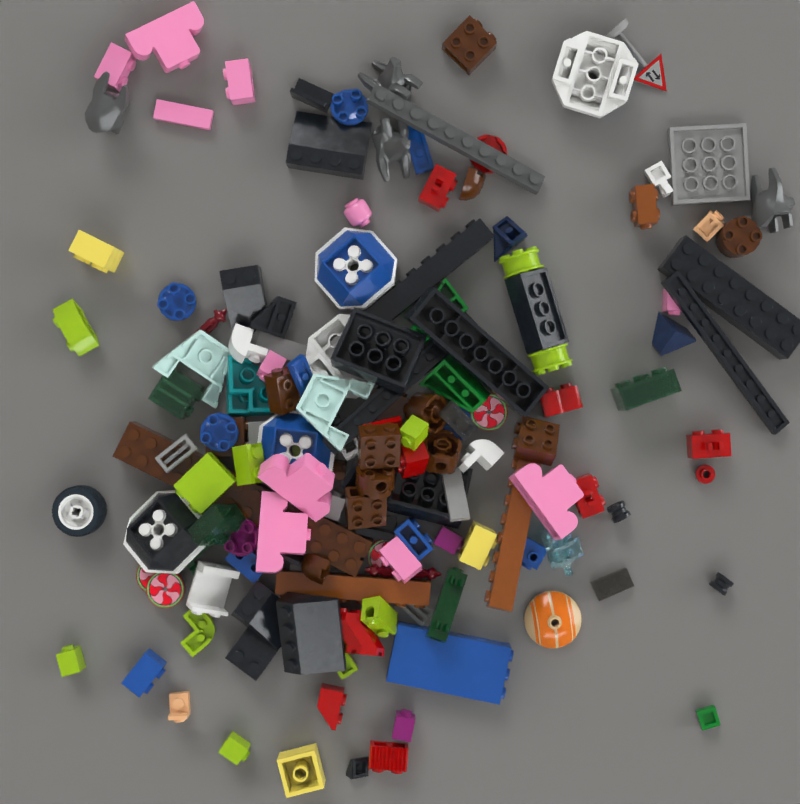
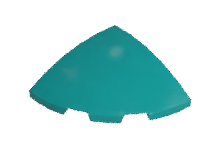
[226,355,275,417]

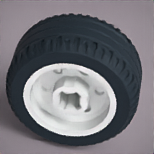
[52,485,107,537]

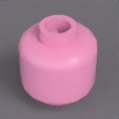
[344,198,372,228]

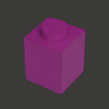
[433,525,464,555]
[392,709,415,742]

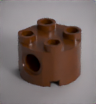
[716,216,762,258]
[403,392,448,433]
[424,429,462,474]
[356,461,395,500]

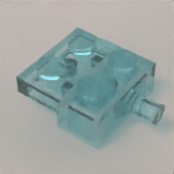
[540,528,584,576]

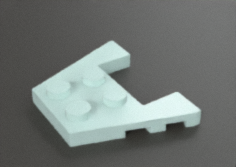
[152,329,231,409]
[296,374,375,452]

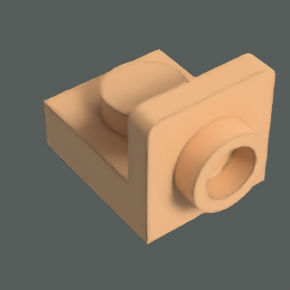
[693,209,724,242]
[168,691,191,723]

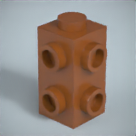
[629,184,660,230]

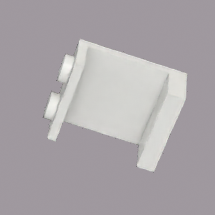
[186,560,240,618]

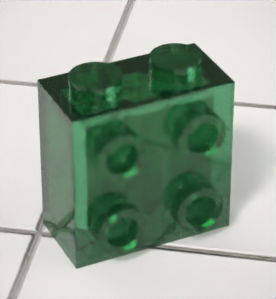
[148,368,205,420]
[188,504,246,546]

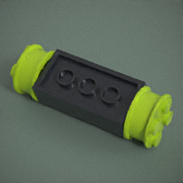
[498,246,573,376]

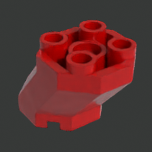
[340,608,385,657]

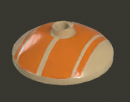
[524,591,581,648]

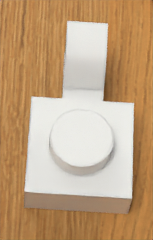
[644,160,674,198]

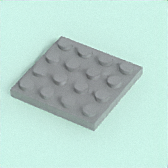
[668,123,750,205]

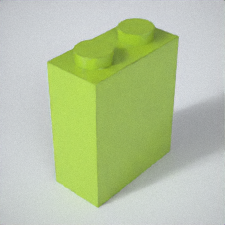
[173,452,236,514]

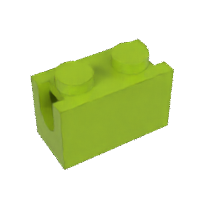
[232,443,264,486]
[361,596,398,638]

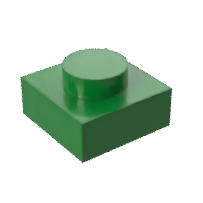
[695,705,721,731]

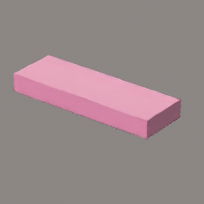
[153,99,214,130]

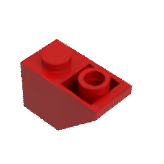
[317,683,347,731]

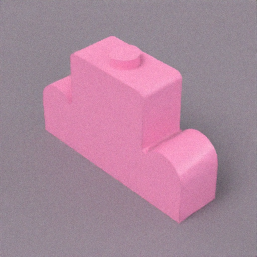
[125,1,204,73]
[257,453,335,522]
[509,463,584,541]
[256,491,311,573]

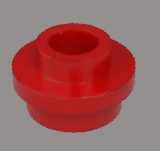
[695,464,715,484]

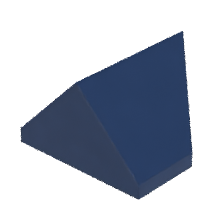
[492,216,528,262]
[652,311,696,356]

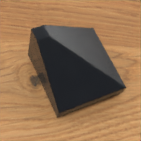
[346,756,369,779]

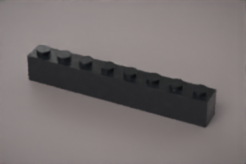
[363,218,494,322]

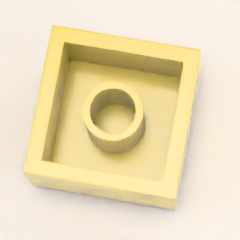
[68,230,124,273]
[457,520,497,570]
[277,743,326,798]

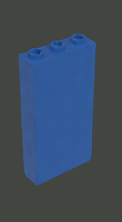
[386,621,514,705]

